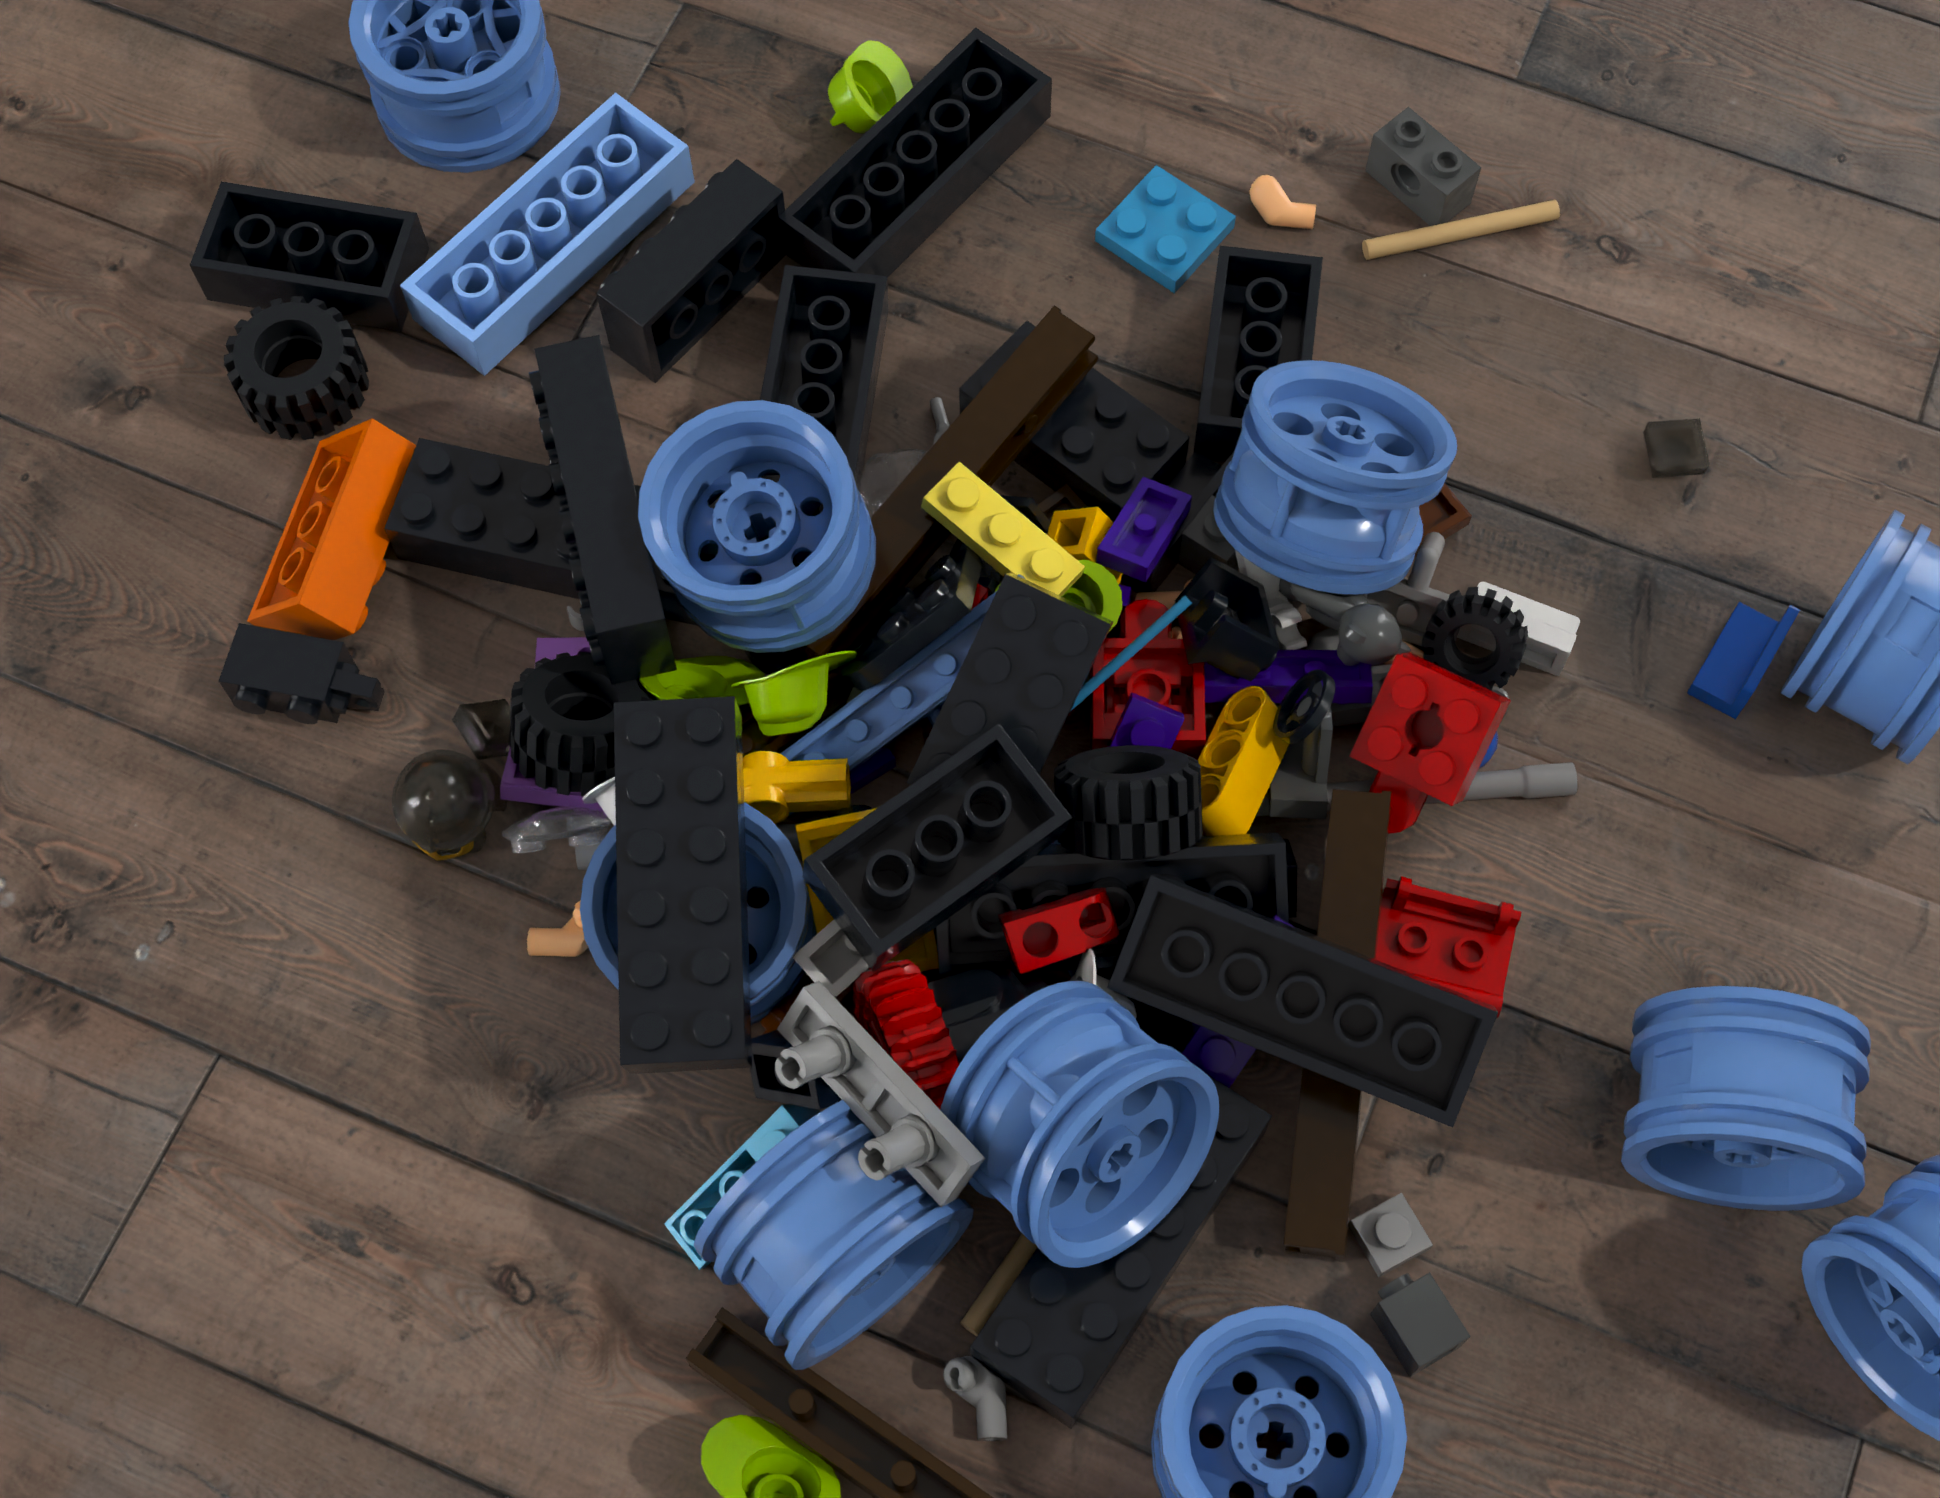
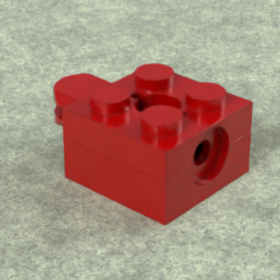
[1090,599,1206,760]
[1349,652,1511,834]

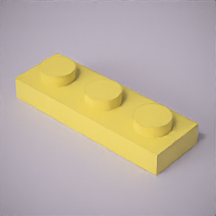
[921,462,1085,597]

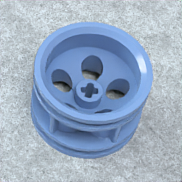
[1213,360,1457,595]
[940,981,1219,1268]

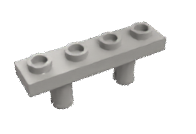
[775,981,985,1207]

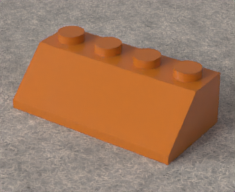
[247,418,416,640]

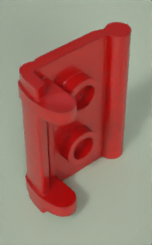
[1376,876,1522,1018]

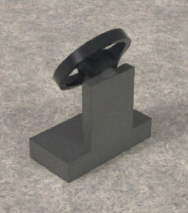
[1268,669,1335,819]

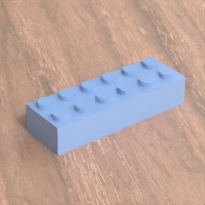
[400,92,695,376]

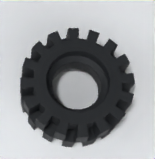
[1422,587,1528,691]

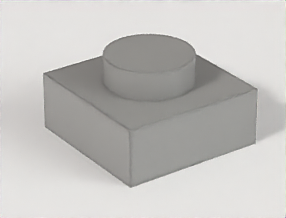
[1349,1193,1433,1278]

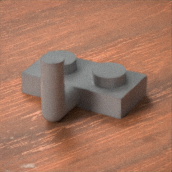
[1365,532,1460,648]

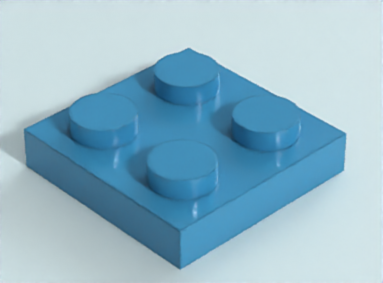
[1095,165,1236,294]

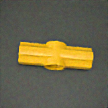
[743,751,851,824]

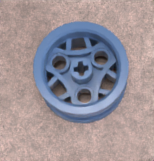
[348,0,561,173]
[1780,510,1940,765]
[1621,986,1871,1211]
[694,1100,973,1370]
[1801,1155,1940,1441]

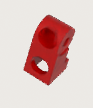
[998,888,1120,974]

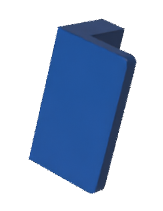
[1687,602,1800,719]

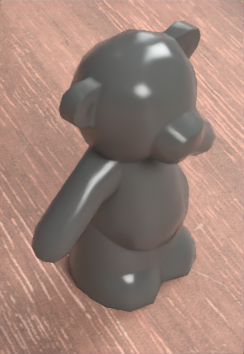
[1279,578,1411,666]

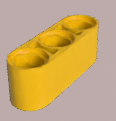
[1198,686,1289,836]

